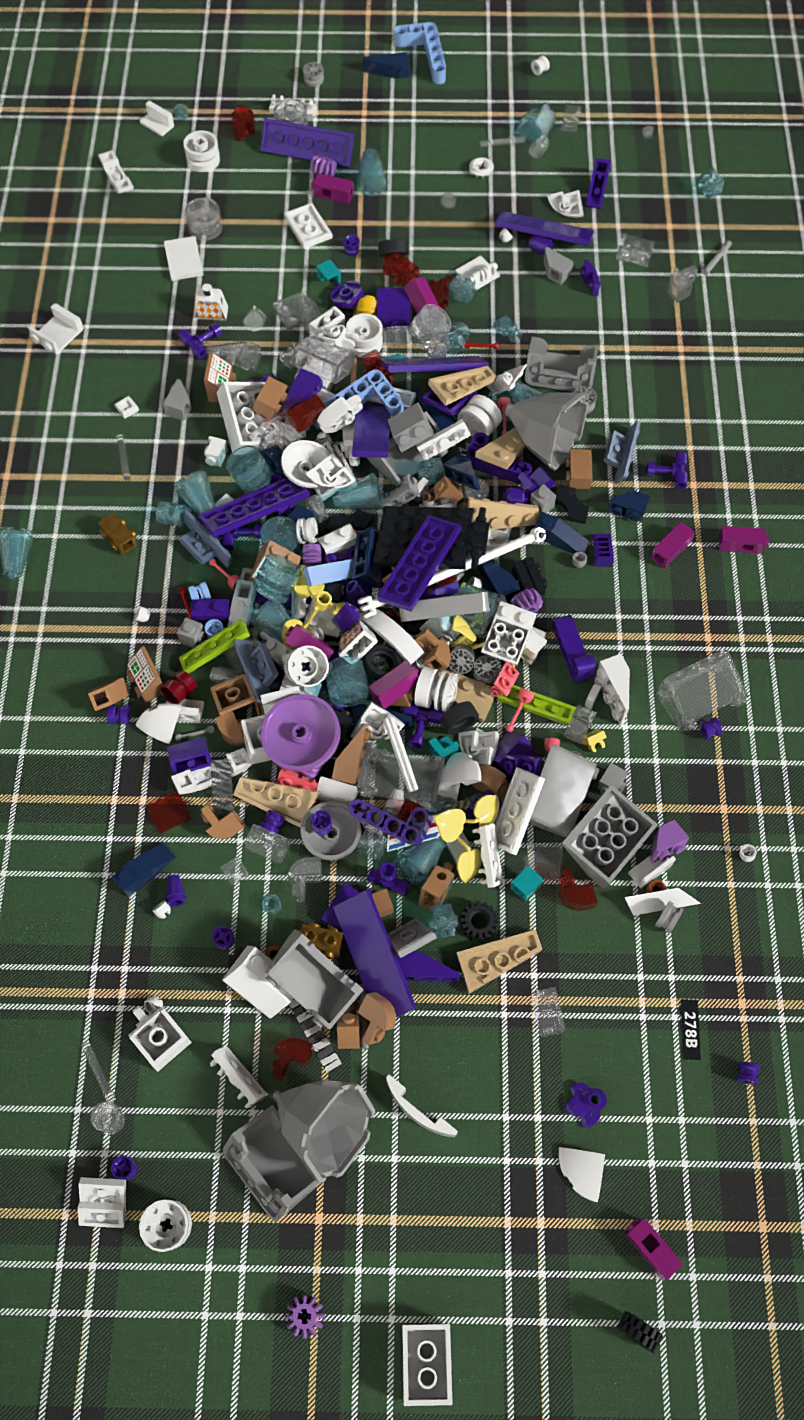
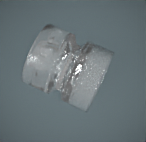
[90,1102,125,1135]

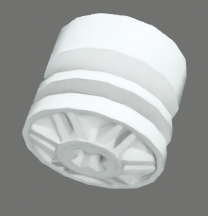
[284,646,329,687]
[415,666,458,712]
[139,1200,192,1252]

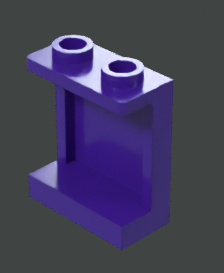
[377,288,410,330]

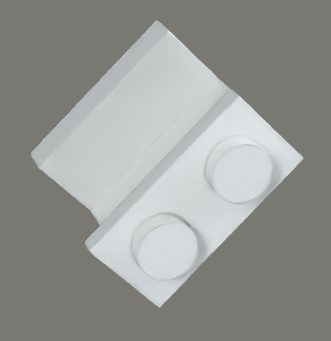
[28,303,83,354]

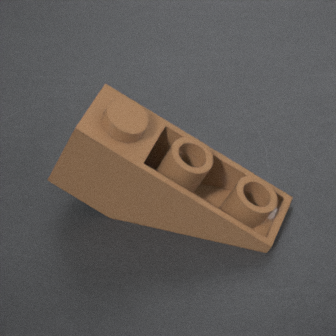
[332,724,371,784]

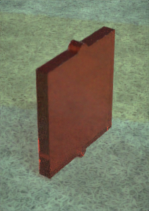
[147,791,192,834]

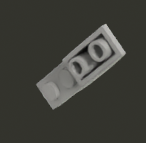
[228,568,259,640]

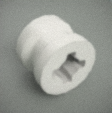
[531,55,550,76]

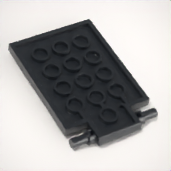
[373,506,490,570]

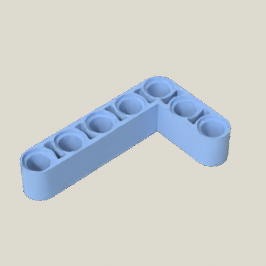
[394,22,446,84]
[310,369,404,430]

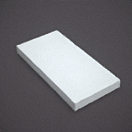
[495,767,545,855]

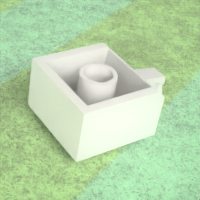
[128,1007,192,1071]

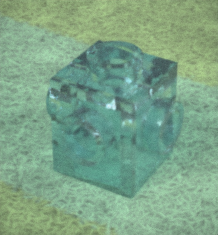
[698,169,724,199]
[448,274,477,303]
[417,457,445,485]
[427,904,458,939]

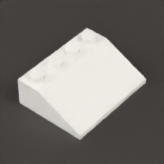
[216,382,287,455]

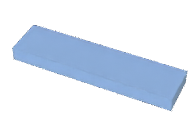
[303,559,354,587]

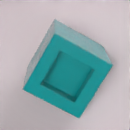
[316,259,341,284]
[428,736,459,763]
[510,866,543,902]

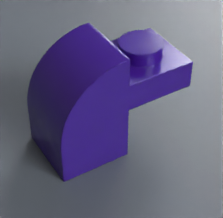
[518,467,556,499]

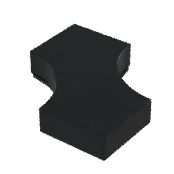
[555,484,590,524]
[325,509,374,533]

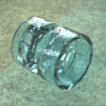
[442,322,470,355]
[156,501,187,528]

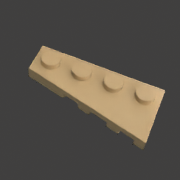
[428,366,496,406]
[475,428,526,469]
[468,496,539,530]
[439,669,495,724]
[233,777,319,828]
[456,929,542,994]

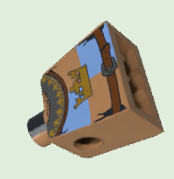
[418,862,455,914]

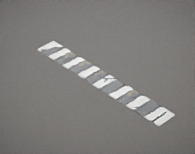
[289,998,342,1072]

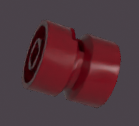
[160,670,197,705]

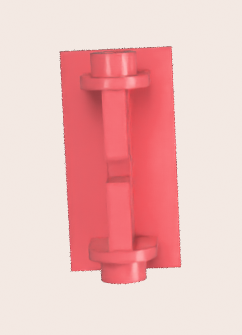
[490,661,519,697]
[276,768,318,790]

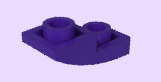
[580,260,600,296]
[331,603,360,634]
[504,754,542,776]
[321,883,361,930]

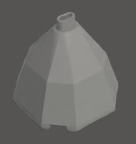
[505,393,589,471]
[273,1080,375,1183]

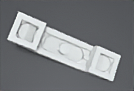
[98,150,134,193]
[358,608,424,665]
[171,748,252,795]
[386,1075,458,1137]

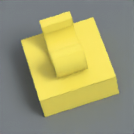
[580,729,607,752]

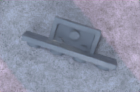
[603,421,640,484]
[180,510,231,568]
[233,639,279,704]

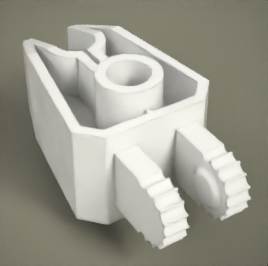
[310,325,359,354]
[317,395,363,433]
[340,423,360,467]

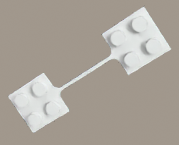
[279,599,340,697]

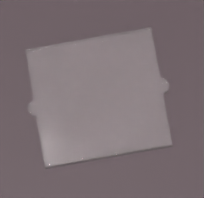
[524,843,563,881]

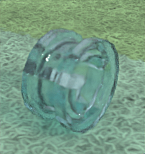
[174,104,188,120]
[262,894,281,914]

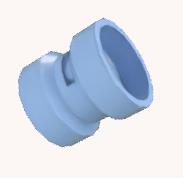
[187,581,211,600]
[205,619,224,639]

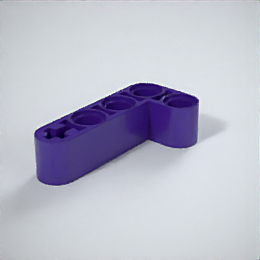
[466,432,532,484]
[552,615,596,684]
[349,799,433,846]

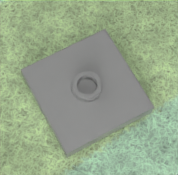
[387,918,436,958]

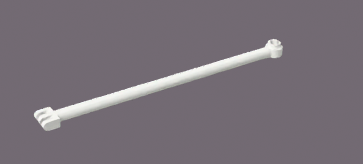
[357,528,546,618]

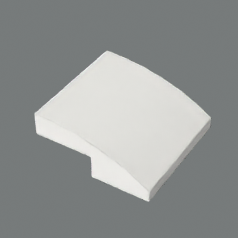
[78,1177,126,1228]

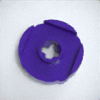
[330,280,364,309]

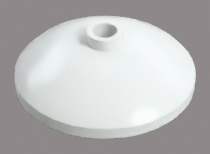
[281,440,331,488]

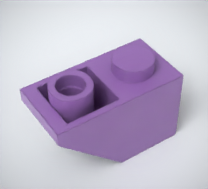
[650,820,689,863]

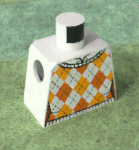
[195,284,228,320]
[339,620,378,666]

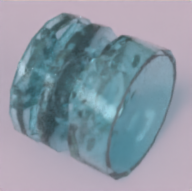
[226,445,273,493]
[260,516,301,555]
[252,554,302,603]
[326,656,369,707]

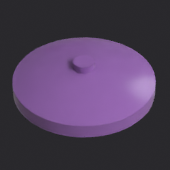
[261,694,340,772]

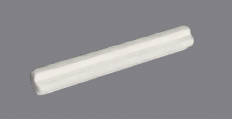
[384,717,418,792]

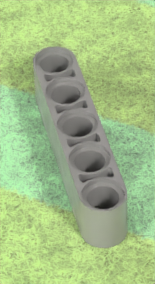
[399,591,490,622]

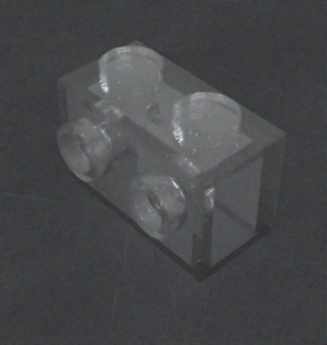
[616,233,655,267]

